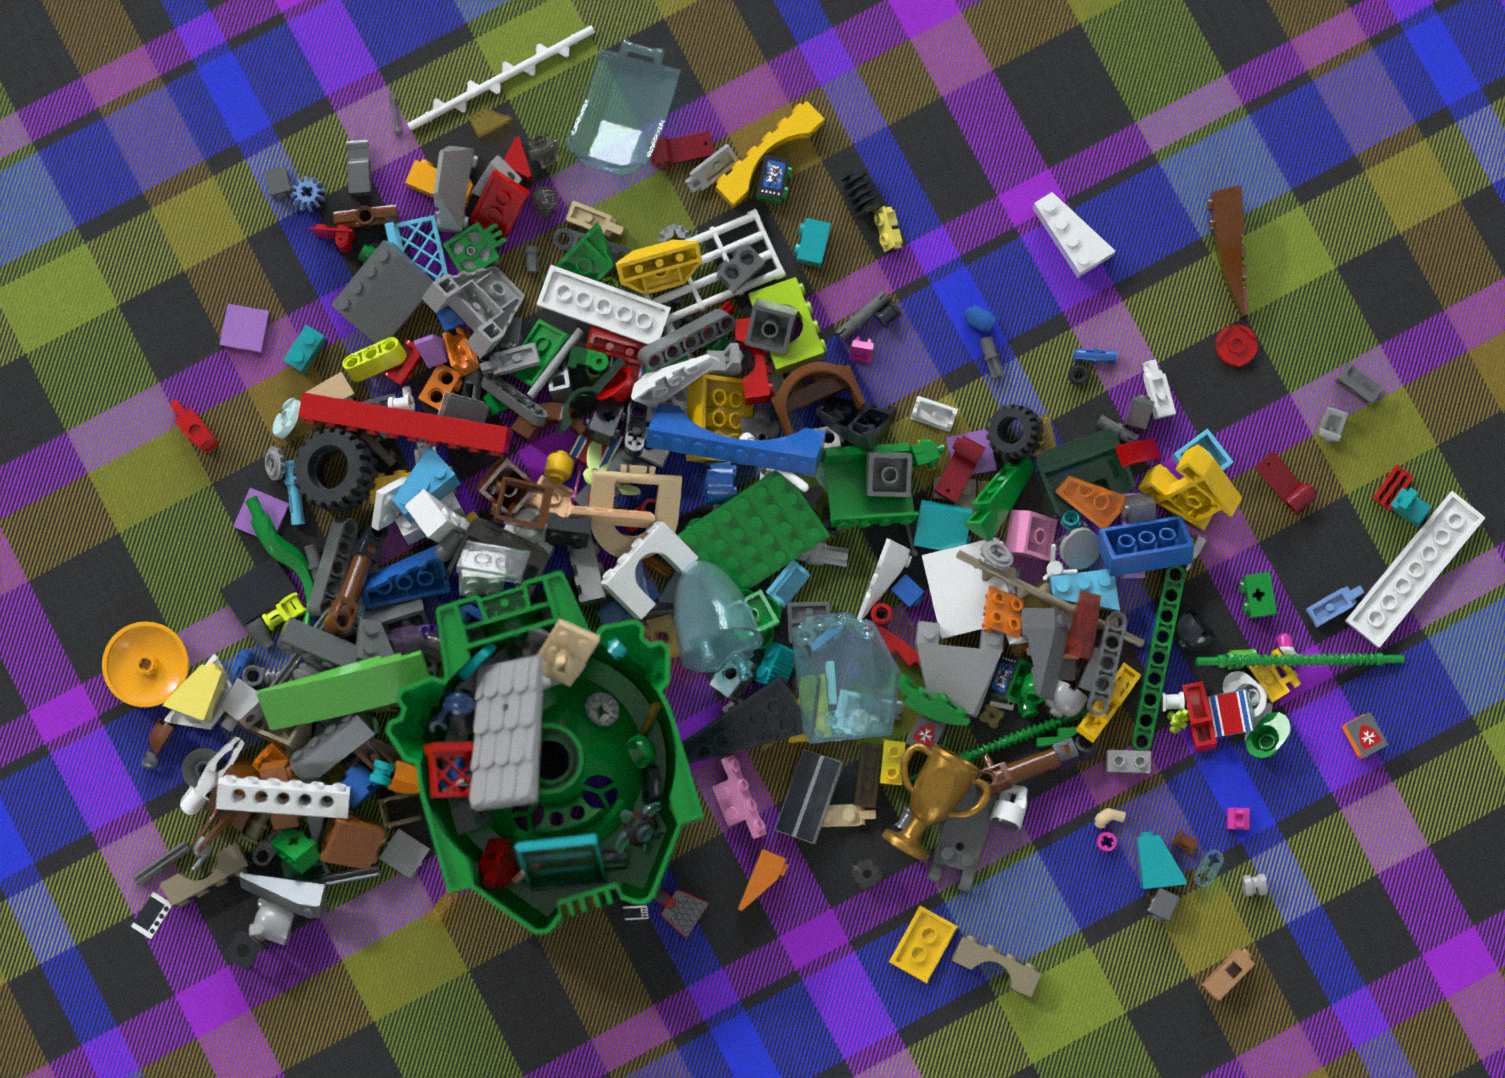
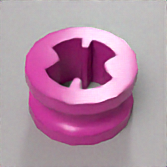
[1097,832,1117,851]

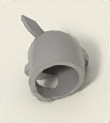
[249,897,294,946]

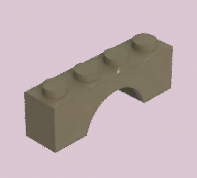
[159,842,251,908]
[951,935,1041,997]

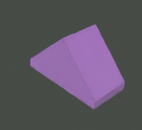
[414,334,448,368]

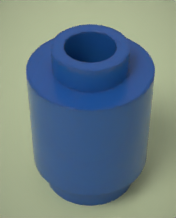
[963,304,996,332]

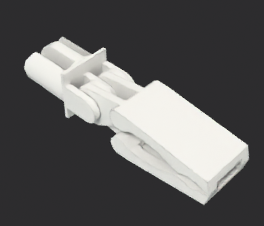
[180,736,245,815]

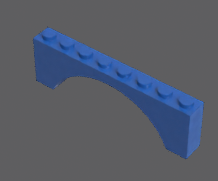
[646,403,826,476]

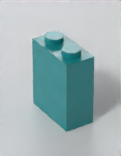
[914,500,972,550]

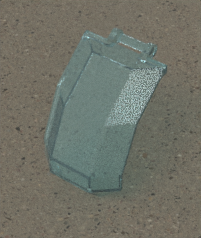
[565,39,681,177]

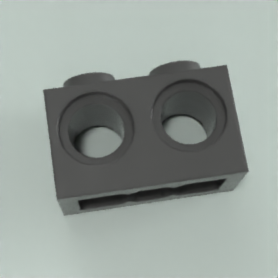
[716,244,765,295]

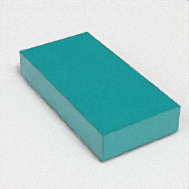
[458,643,497,680]

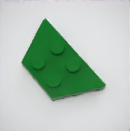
[542,221,615,282]

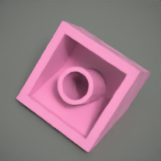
[1005,510,1057,561]

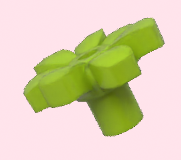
[1167,709,1189,734]

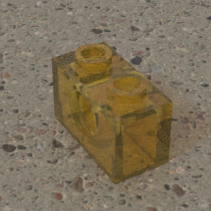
[645,614,682,660]

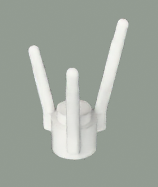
[1043,544,1078,580]

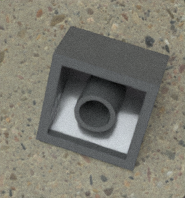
[745,298,798,355]

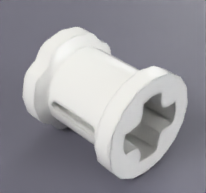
[1161,692,1185,712]

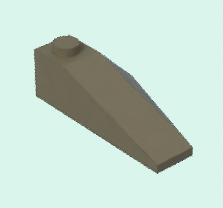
[225,714,312,753]

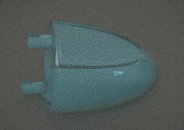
[674,560,763,681]

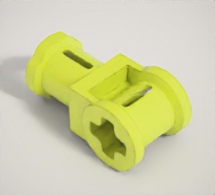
[262,592,307,631]

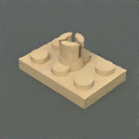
[537,619,600,687]

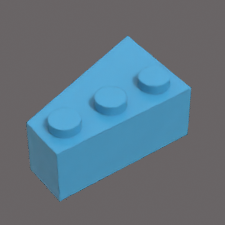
[392,445,460,524]

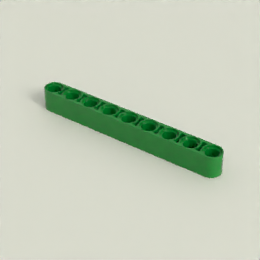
[1130,566,1185,751]

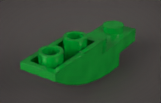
[891,672,970,725]

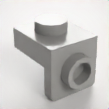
[1319,406,1348,442]

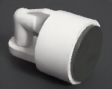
[990,784,1028,831]

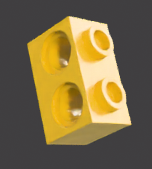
[879,740,906,786]

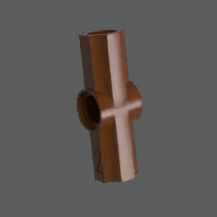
[333,204,399,229]

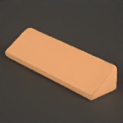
[566,505,655,528]

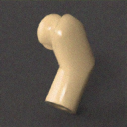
[1095,808,1126,829]

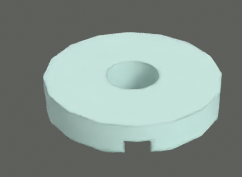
[272,398,301,439]

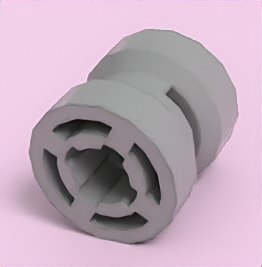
[1242,874,1267,897]

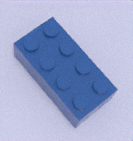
[1098,516,1194,577]

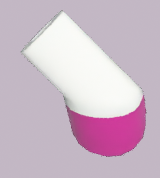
[1277,633,1298,656]

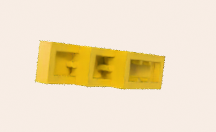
[1076,663,1141,743]

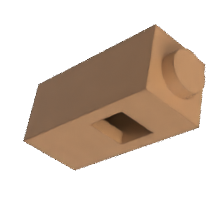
[1201,948,1255,1001]

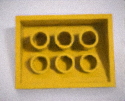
[686,374,753,465]

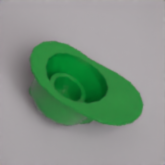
[1246,712,1291,758]

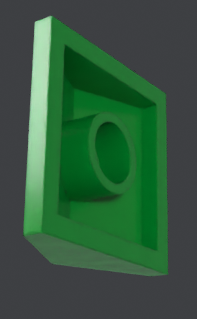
[723,590,780,643]

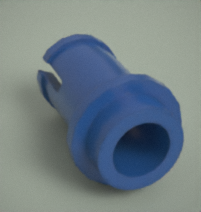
[232,649,254,677]

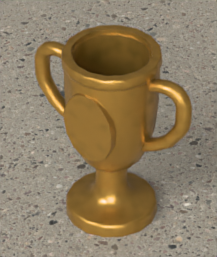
[882,743,991,862]

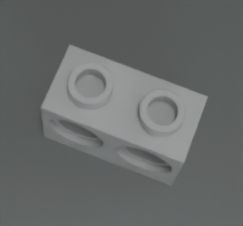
[1105,750,1151,774]

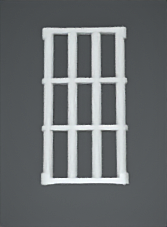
[644,209,786,327]

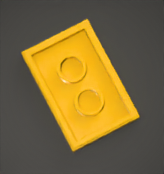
[889,906,958,983]

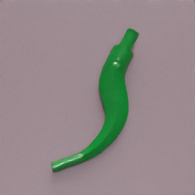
[245,496,314,626]

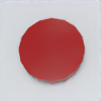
[1215,324,1258,367]

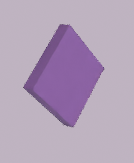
[219,304,270,353]
[946,429,997,476]
[233,488,289,537]

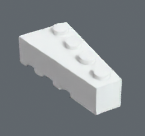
[1032,192,1115,278]

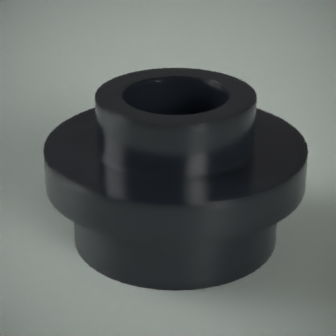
[1068,364,1089,386]

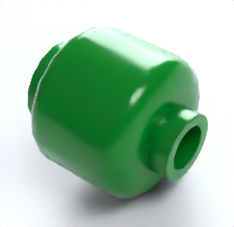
[1021,673,1046,704]

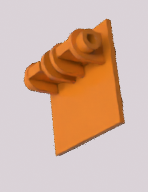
[981,585,1024,639]

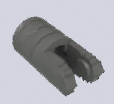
[461,367,484,401]

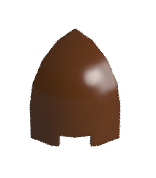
[149,718,177,756]

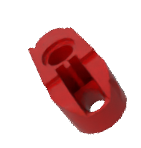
[169,399,220,452]

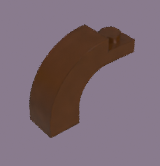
[511,402,588,445]

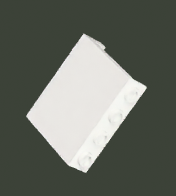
[922,537,1016,639]

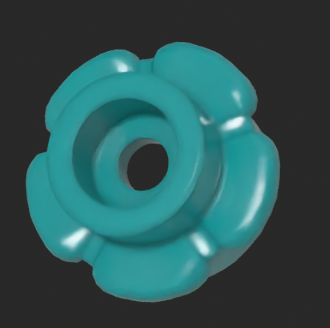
[1061,510,1082,530]
[608,638,628,658]

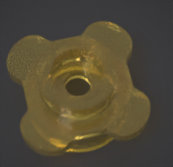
[979,703,1004,729]

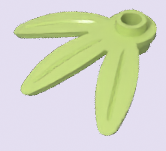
[583,441,641,495]

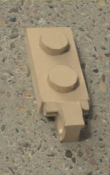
[565,201,625,238]
[821,804,876,827]

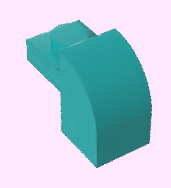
[1391,488,1431,528]

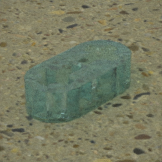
[1193,849,1224,887]

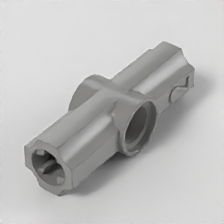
[794,542,849,567]

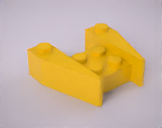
[1138,444,1242,530]

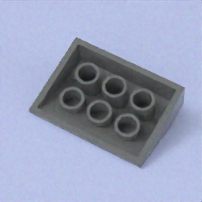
[331,240,434,343]

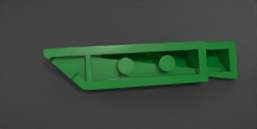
[964,455,1035,542]

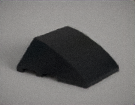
[815,396,897,451]

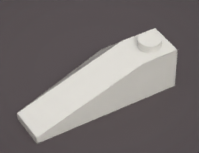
[631,354,720,408]
[856,538,912,624]

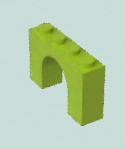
[748,277,827,376]

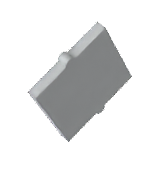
[379,828,430,879]

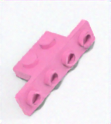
[712,755,766,839]

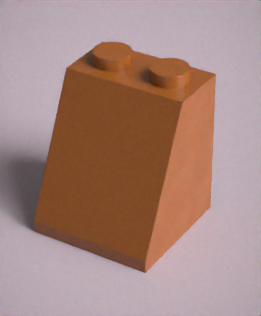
[320,812,387,870]

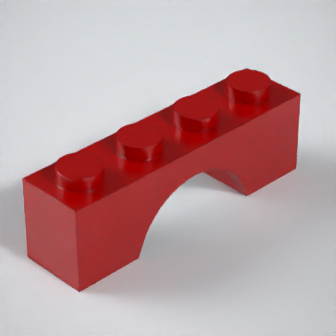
[734,318,774,406]

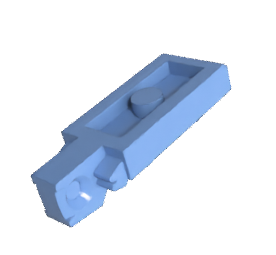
[1305,585,1365,627]

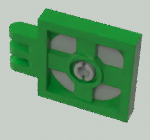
[443,222,507,273]

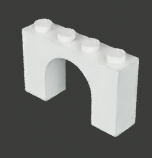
[600,521,698,620]

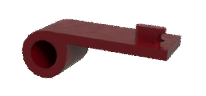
[648,130,714,170]
[933,435,986,503]
[1254,451,1317,515]

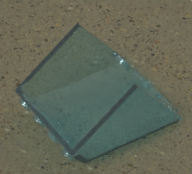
[791,612,900,744]

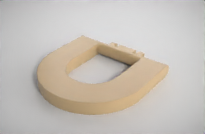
[589,464,682,559]

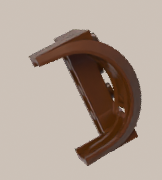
[770,362,866,436]

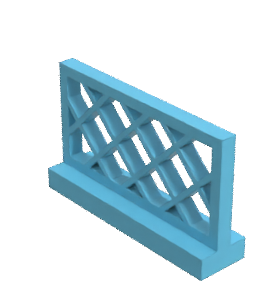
[385,215,448,304]

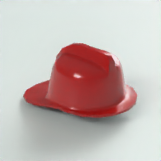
[596,366,634,402]

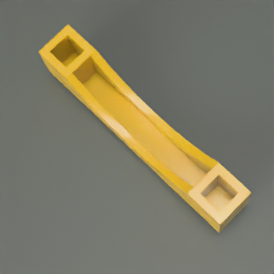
[716,101,824,208]

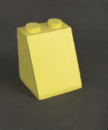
[163,663,229,723]

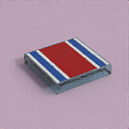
[1207,688,1257,738]

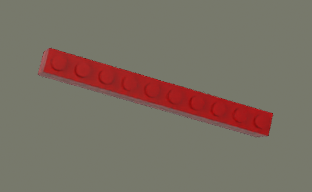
[298,392,513,457]

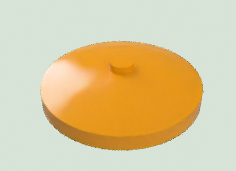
[102,622,189,708]

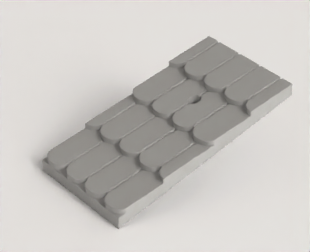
[470,655,544,811]

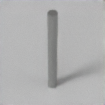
[527,328,584,399]

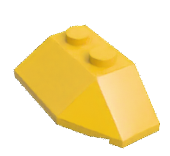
[616,240,703,295]

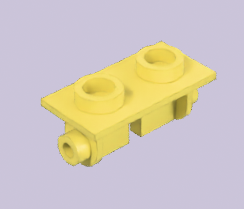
[874,206,903,252]

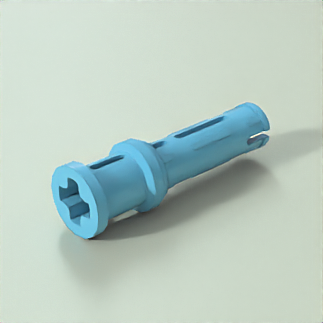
[284,460,305,525]

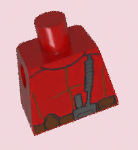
[479,838,520,889]

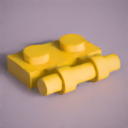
[1247,648,1301,703]

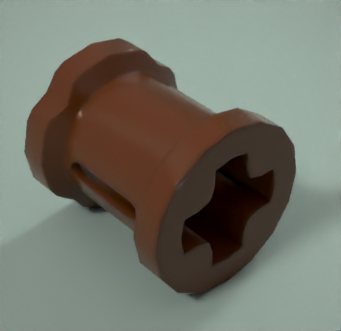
[1171,829,1199,856]

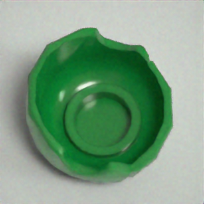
[626,734,655,769]

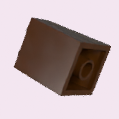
[475,454,535,518]

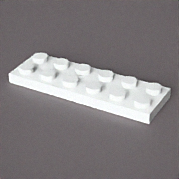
[537,265,671,345]

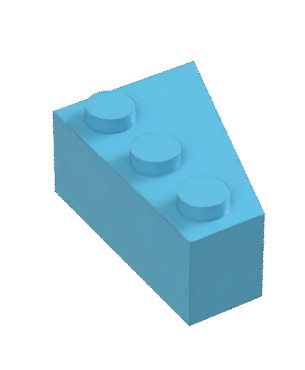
[1048,569,1120,612]

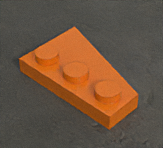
[1055,475,1125,529]

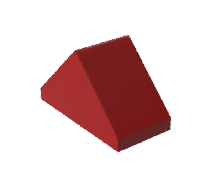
[504,137,533,182]

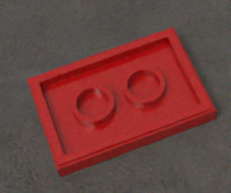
[469,169,531,240]

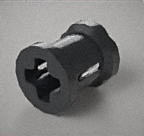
[874,301,902,329]

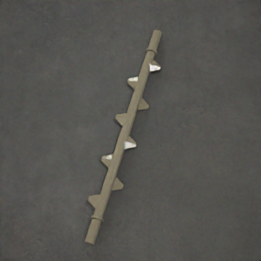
[956,550,1145,648]

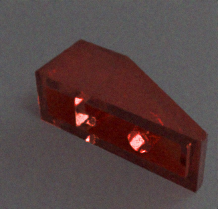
[1064,590,1101,660]

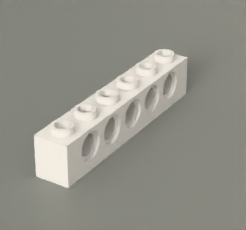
[216,775,350,819]

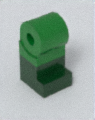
[567,346,609,373]

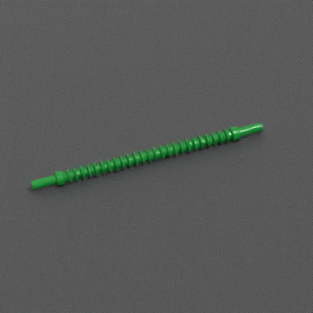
[1196,653,1405,668]
[908,703,1094,783]

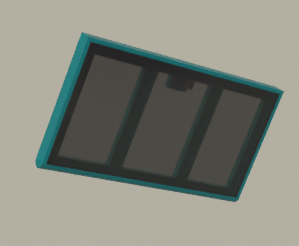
[516,834,607,891]

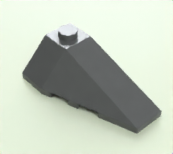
[1021,608,1069,701]

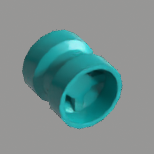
[369,759,396,786]

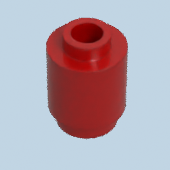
[870,603,892,626]

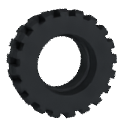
[293,428,379,512]

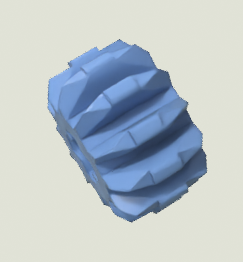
[290,176,326,212]

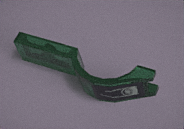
[557,357,626,435]

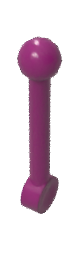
[571,465,585,503]

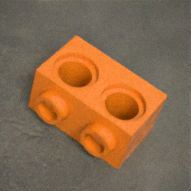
[418,364,464,412]

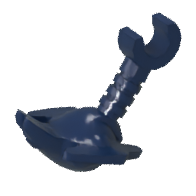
[429,690,477,732]

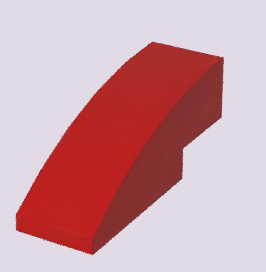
[1182,681,1217,753]

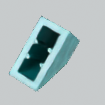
[1135,831,1187,889]

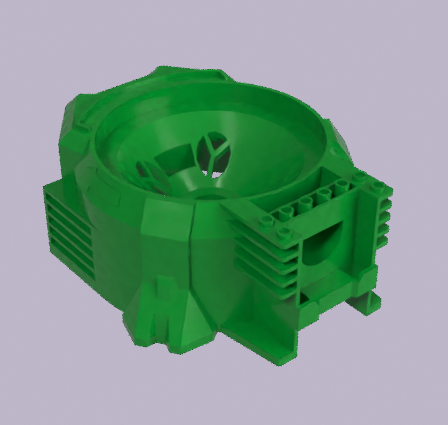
[386,571,704,934]

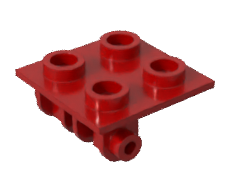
[310,224,357,253]

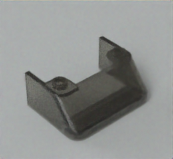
[444,518,549,597]

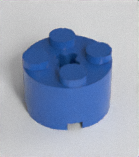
[702,462,737,505]
[337,762,381,812]

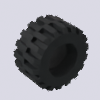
[986,404,1044,459]

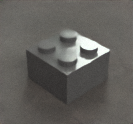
[865,451,912,497]

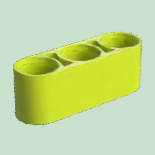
[343,337,407,382]

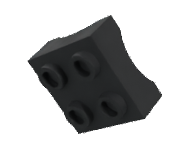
[545,512,592,549]

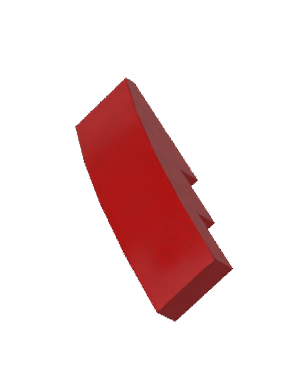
[862,619,921,670]

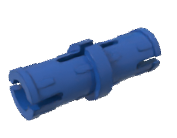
[1073,348,1117,365]

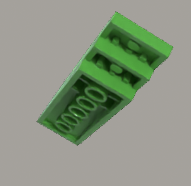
[256,651,430,730]

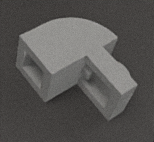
[703,343,742,377]

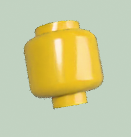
[544,451,574,484]

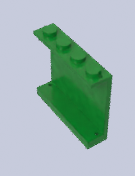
[822,443,919,529]

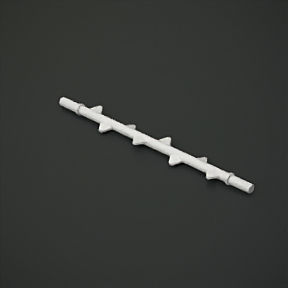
[407,26,595,131]

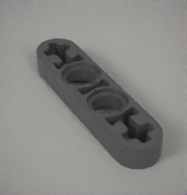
[481,373,548,426]

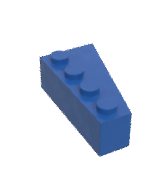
[362,545,451,609]

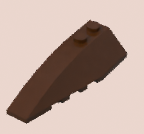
[1207,185,1248,318]

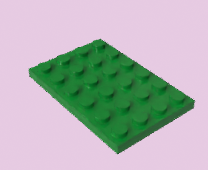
[677,470,830,606]

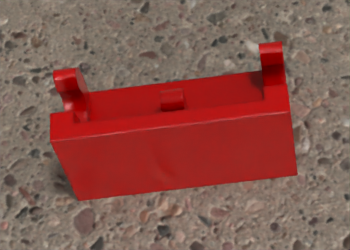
[383,339,423,388]

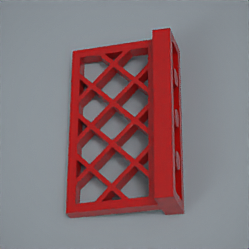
[424,742,474,798]

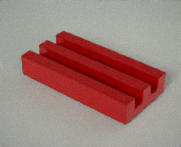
[1372,464,1414,511]

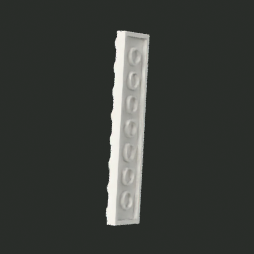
[1345,491,1485,648]

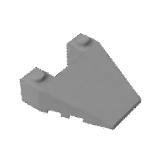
[433,145,478,234]
[422,266,525,359]
[915,621,1004,715]

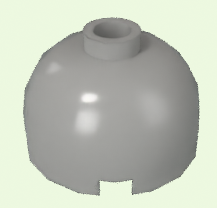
[1045,680,1088,718]

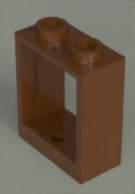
[490,476,554,533]

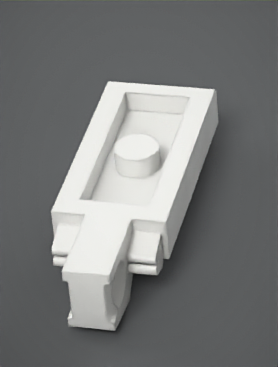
[1143,359,1176,420]

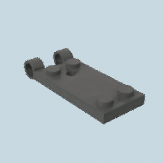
[927,784,1000,892]

